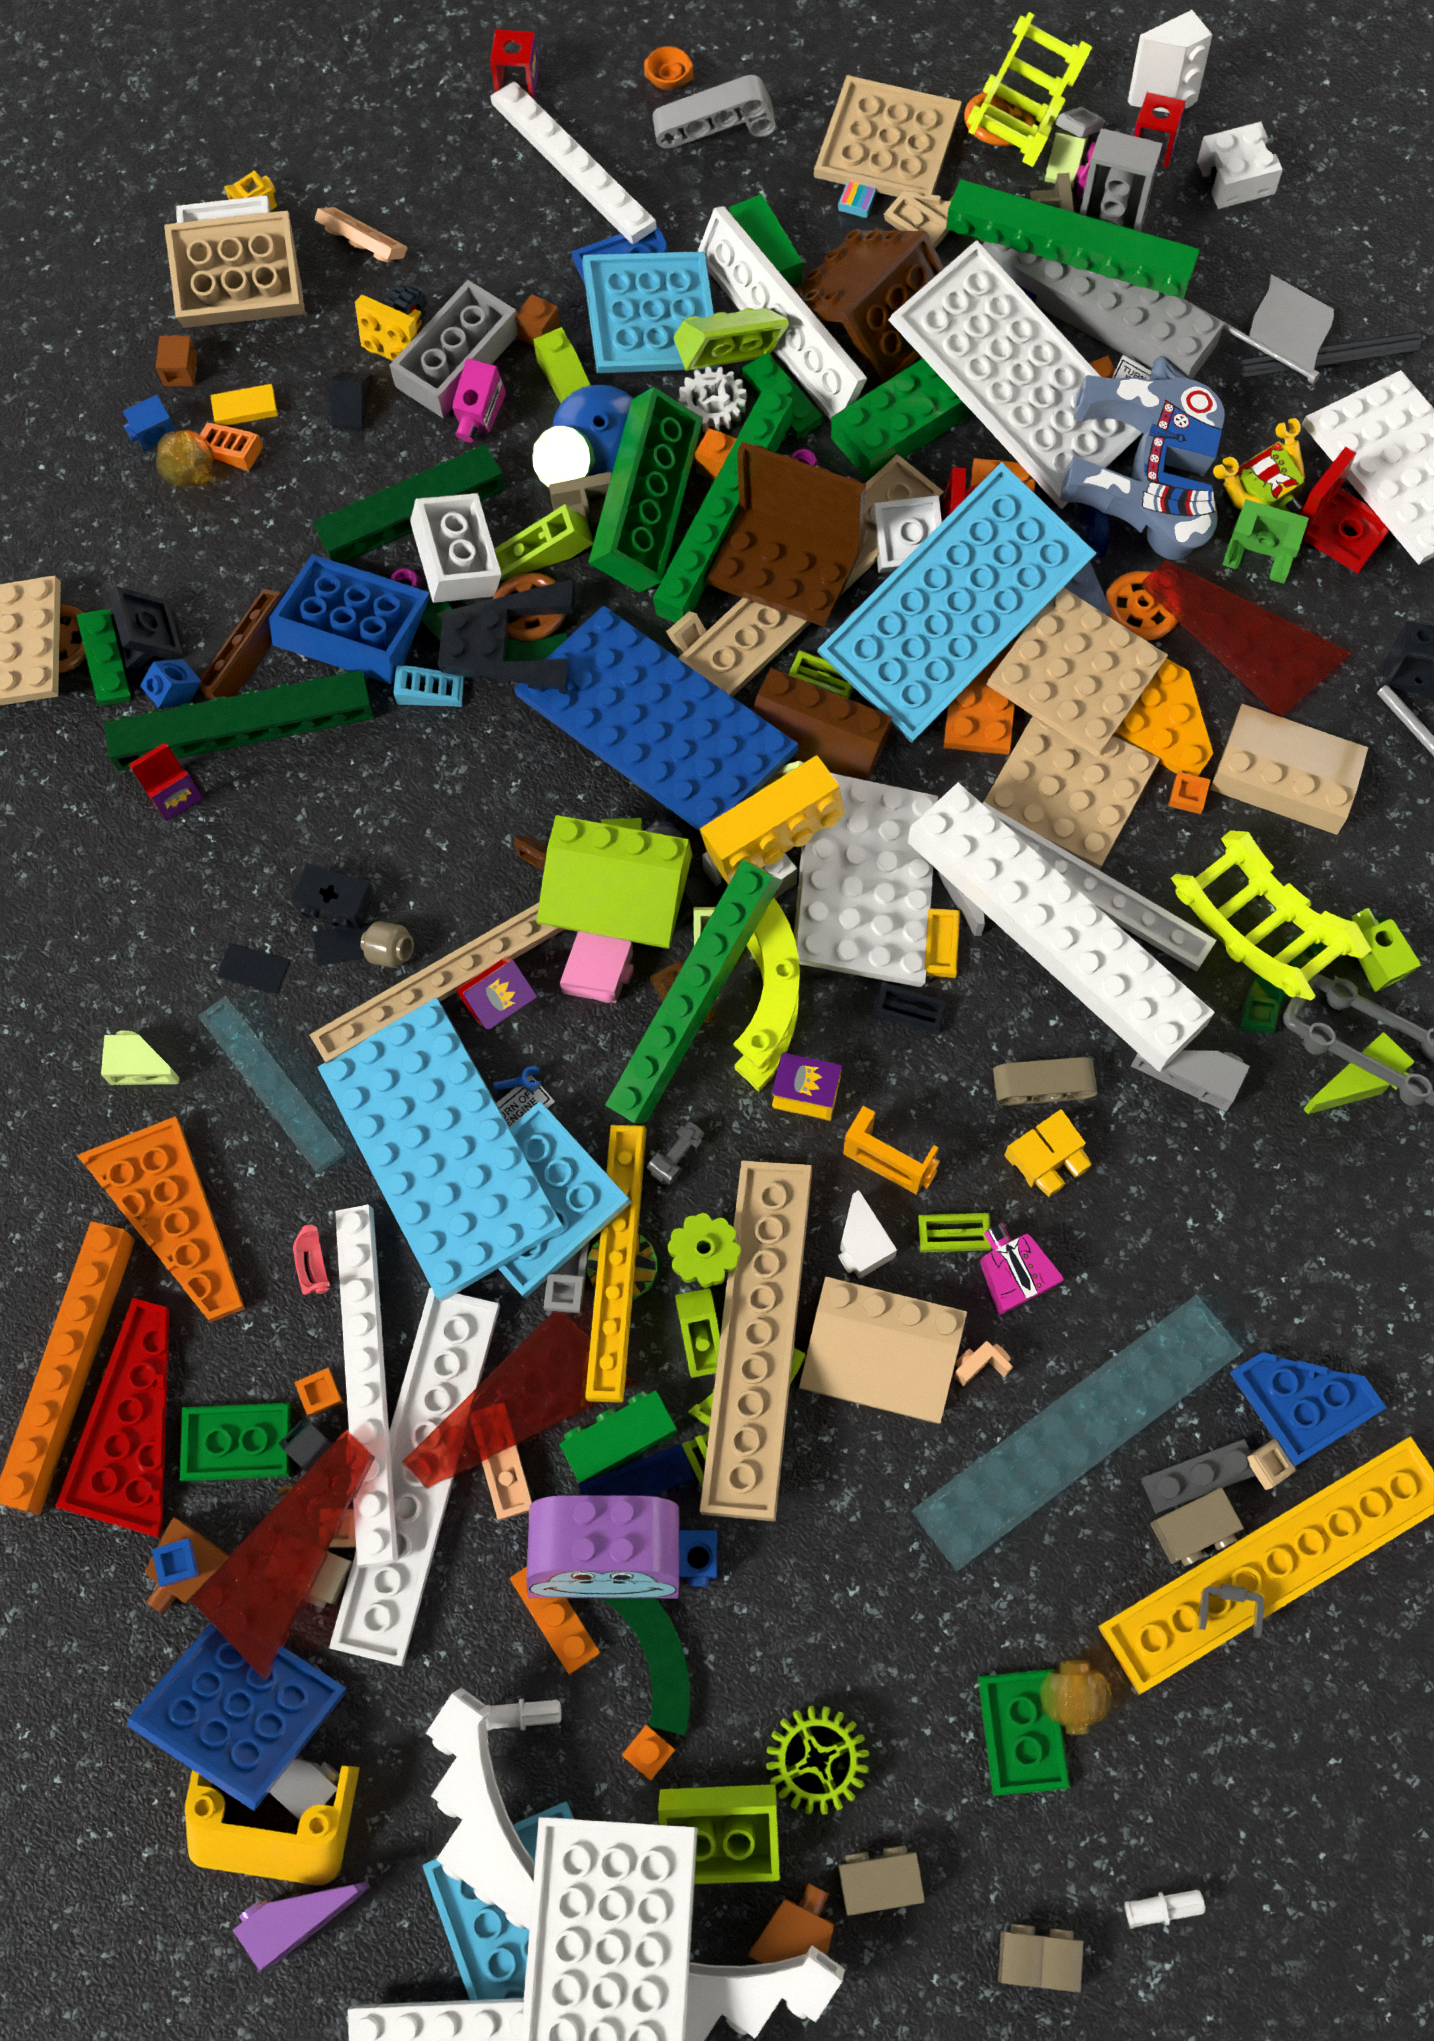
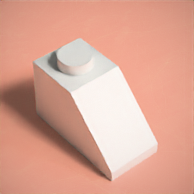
[838,1190,897,1279]

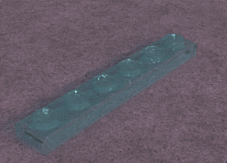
[198,996,346,1174]

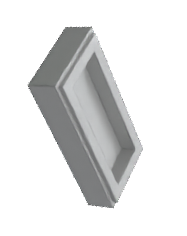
[1055,107,1105,138]

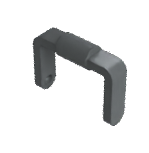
[1198,1584,1264,1638]

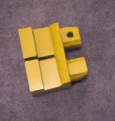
[1004,1109,1092,1197]

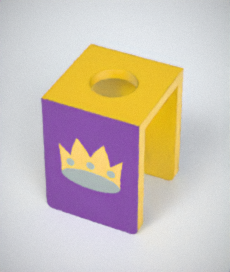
[772,1053,842,1121]

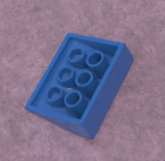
[269,554,430,685]

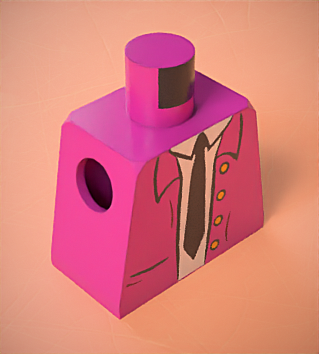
[452,358,506,442]
[980,1223,1064,1315]

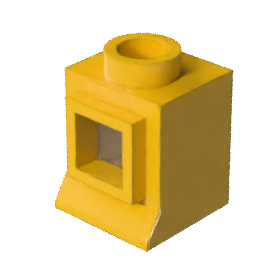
[224,170,277,211]

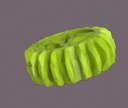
[766,1706,869,1814]

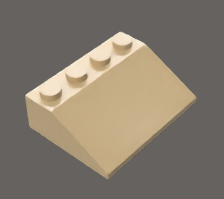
[164,211,305,328]
[1210,704,1368,835]
[799,1277,967,1424]

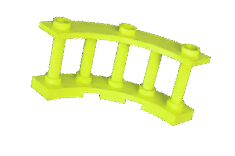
[966,12,1092,167]
[1171,830,1372,1000]
[734,897,800,1092]

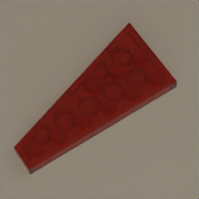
[1141,560,1351,718]
[401,1311,635,1490]
[190,1430,375,1679]

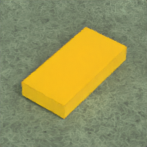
[210,384,278,426]
[924,908,960,978]

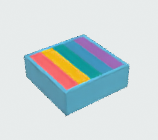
[838,181,877,218]

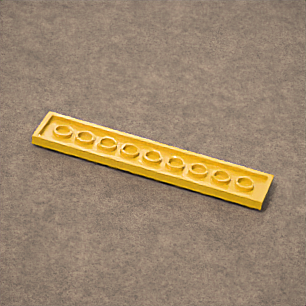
[1098,1436,1434,1694]

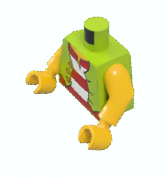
[1213,418,1305,515]

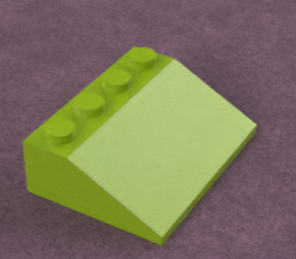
[536,815,693,949]

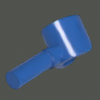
[493,1066,541,1092]

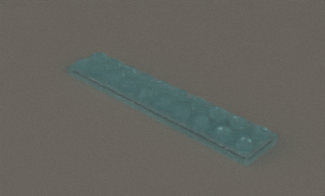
[911,1294,1243,1572]

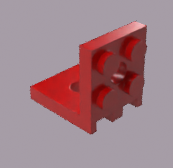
[1301,446,1390,574]

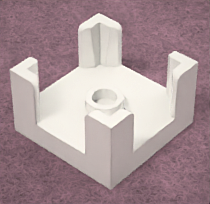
[871,495,942,573]

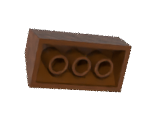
[752,668,892,781]

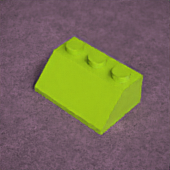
[673,308,789,371]

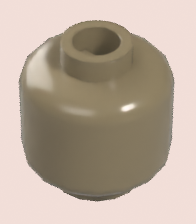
[360,921,414,968]

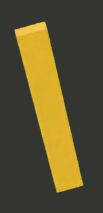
[585,1125,647,1402]

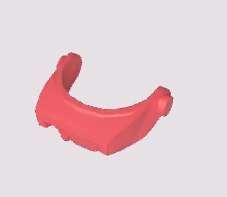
[293,1224,330,1295]

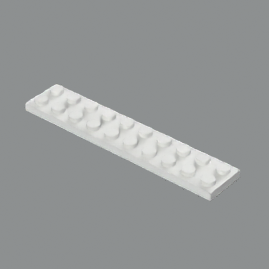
[329,1288,500,1666]

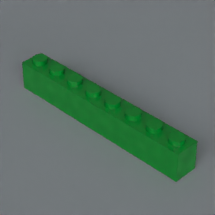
[946,179,1200,299]
[653,387,794,623]
[605,860,783,1123]

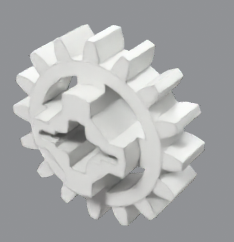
[679,366,746,432]

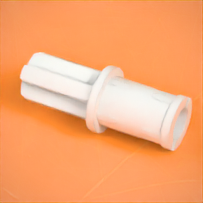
[486,1699,562,1730]
[1124,1890,1205,1929]

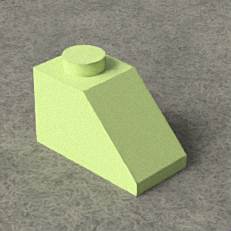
[101,1031,179,1085]

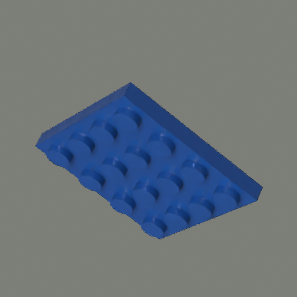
[127,1608,346,1811]

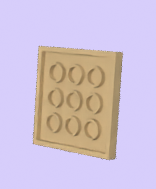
[814,75,962,197]
[0,576,61,705]
[987,588,1168,757]
[984,716,1160,871]

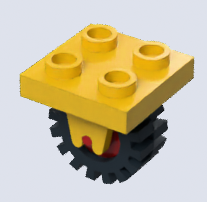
[355,282,428,361]

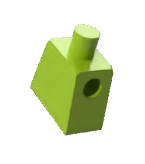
[1351,907,1421,992]

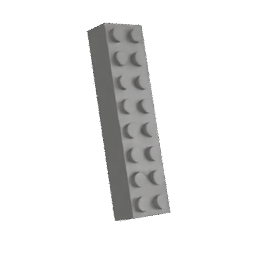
[982,241,1224,380]

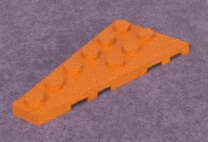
[77,1116,245,1323]

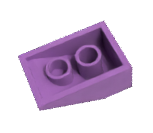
[233,1881,371,1971]

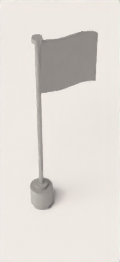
[1180,274,1334,384]

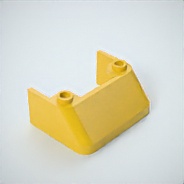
[185,1766,360,1885]

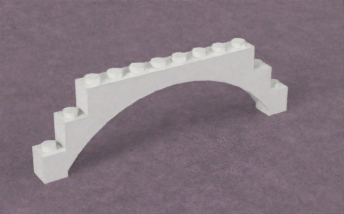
[426,1687,845,2041]

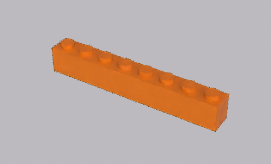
[0,1221,136,1516]

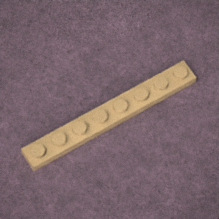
[309,903,564,1064]

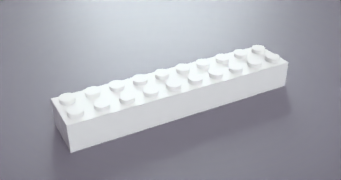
[908,783,1215,1072]

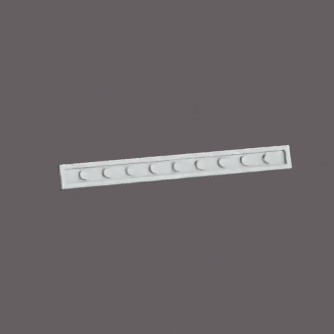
[335,1204,398,1568]

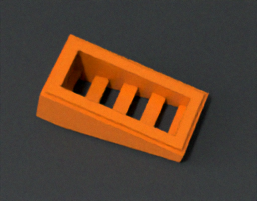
[193,422,263,472]

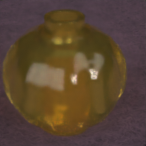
[156,430,214,488]
[1040,1660,1112,1735]

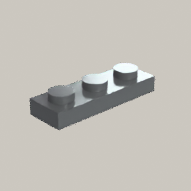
[1141,1439,1256,1514]

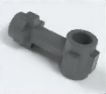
[647,1122,705,1186]

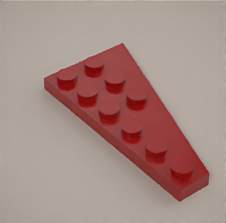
[55,1298,170,1539]

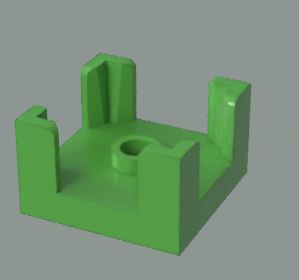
[1222,499,1309,584]

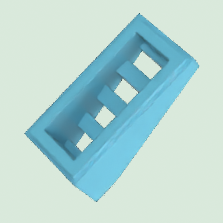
[394,666,464,707]

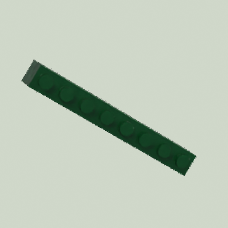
[104,670,375,772]

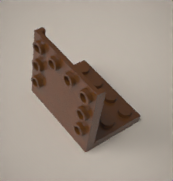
[793,229,944,387]
[706,441,866,627]

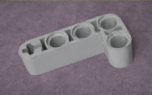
[652,75,776,148]

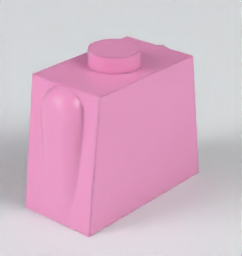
[560,932,634,1003]

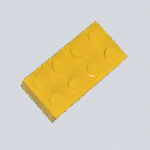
[700,755,845,885]

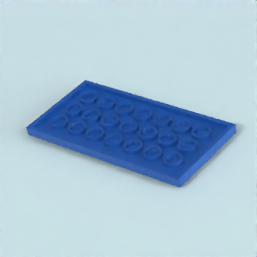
[514,606,798,832]

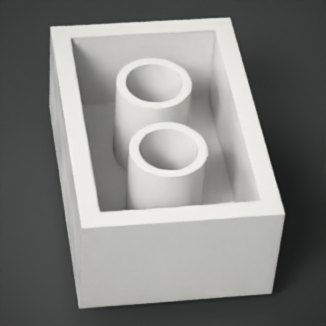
[410,493,501,603]

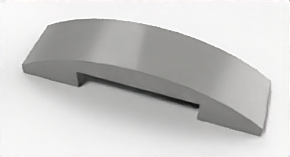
[543,1241,590,1313]

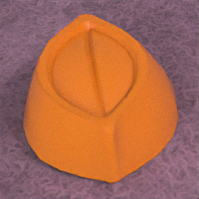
[644,46,693,90]

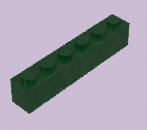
[313,444,505,564]

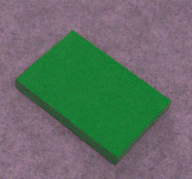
[180,1403,293,1482]
[977,1669,1070,1796]

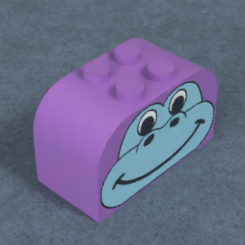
[526,1496,679,1598]

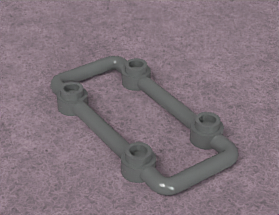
[1283,973,1434,1107]

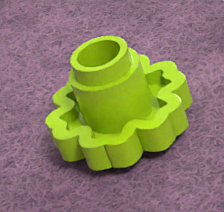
[668,1213,741,1288]

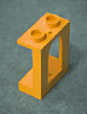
[843,1106,940,1195]

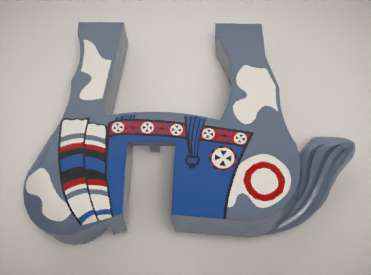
[1060,356,1225,560]

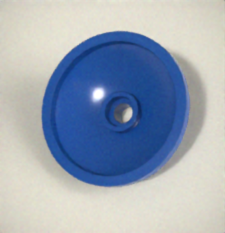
[553,385,633,476]

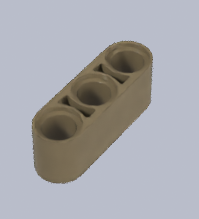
[993,1057,1098,1105]

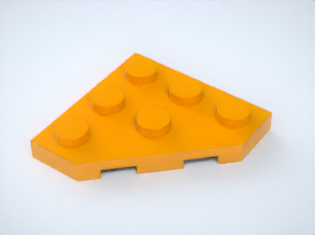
[1112,658,1213,777]

